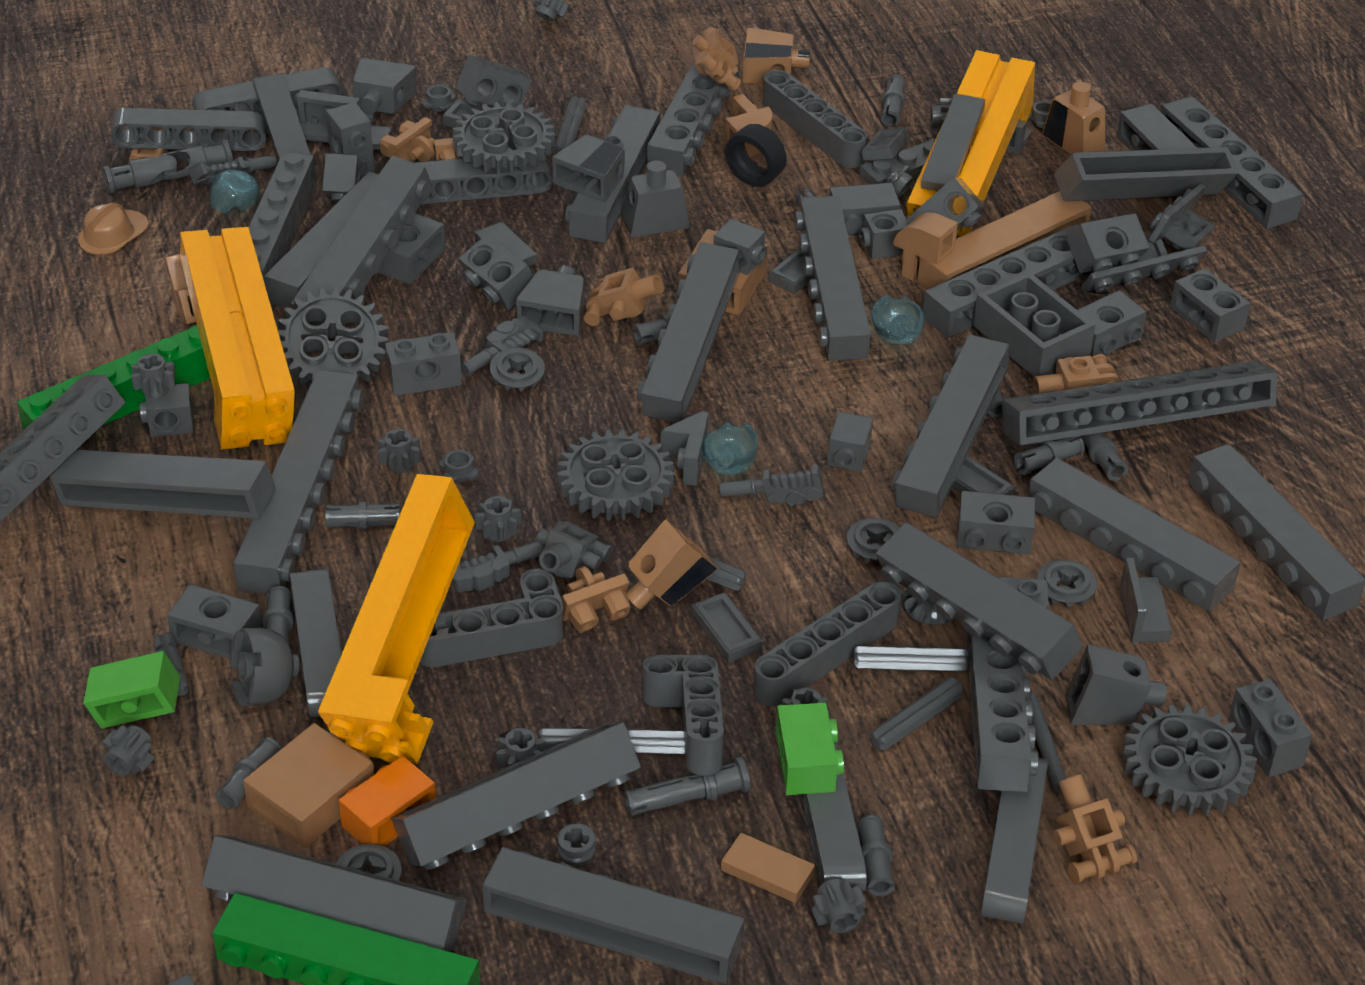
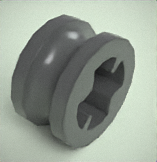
[558,823,595,866]

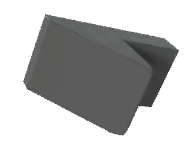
[661,411,709,486]

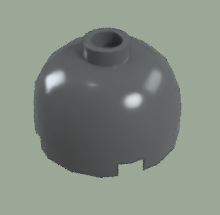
[230,628,299,706]

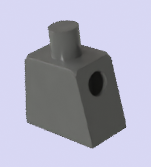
[353,57,417,115]
[623,160,689,237]
[516,266,584,336]
[1065,645,1166,725]

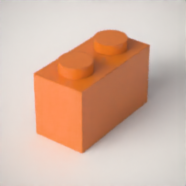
[338,756,436,846]

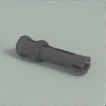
[624,756,751,817]

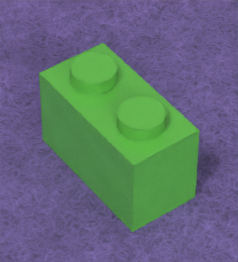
[83,651,181,729]
[775,703,844,795]

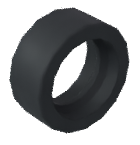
[725,124,787,187]

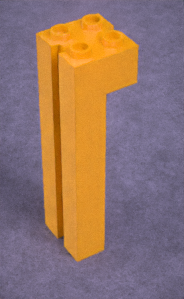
[907,50,1035,237]
[180,227,295,450]
[318,474,475,764]

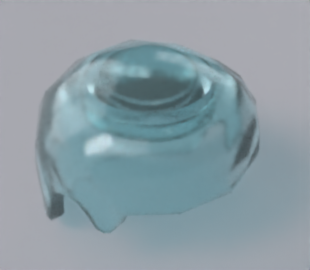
[208,170,260,214]
[871,295,925,345]
[703,422,758,476]

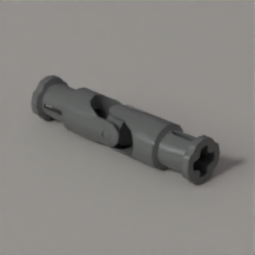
[102,139,233,194]

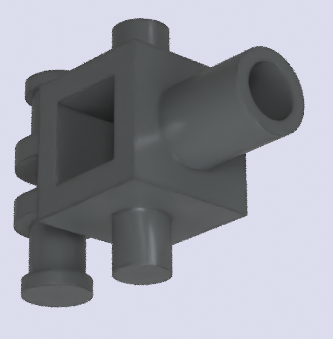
[536,520,613,578]

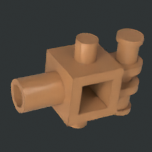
[692,27,741,91]
[584,267,664,326]
[1032,354,1120,394]
[1052,774,1137,884]

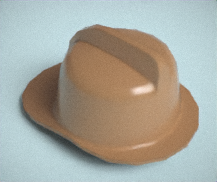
[78,202,149,255]

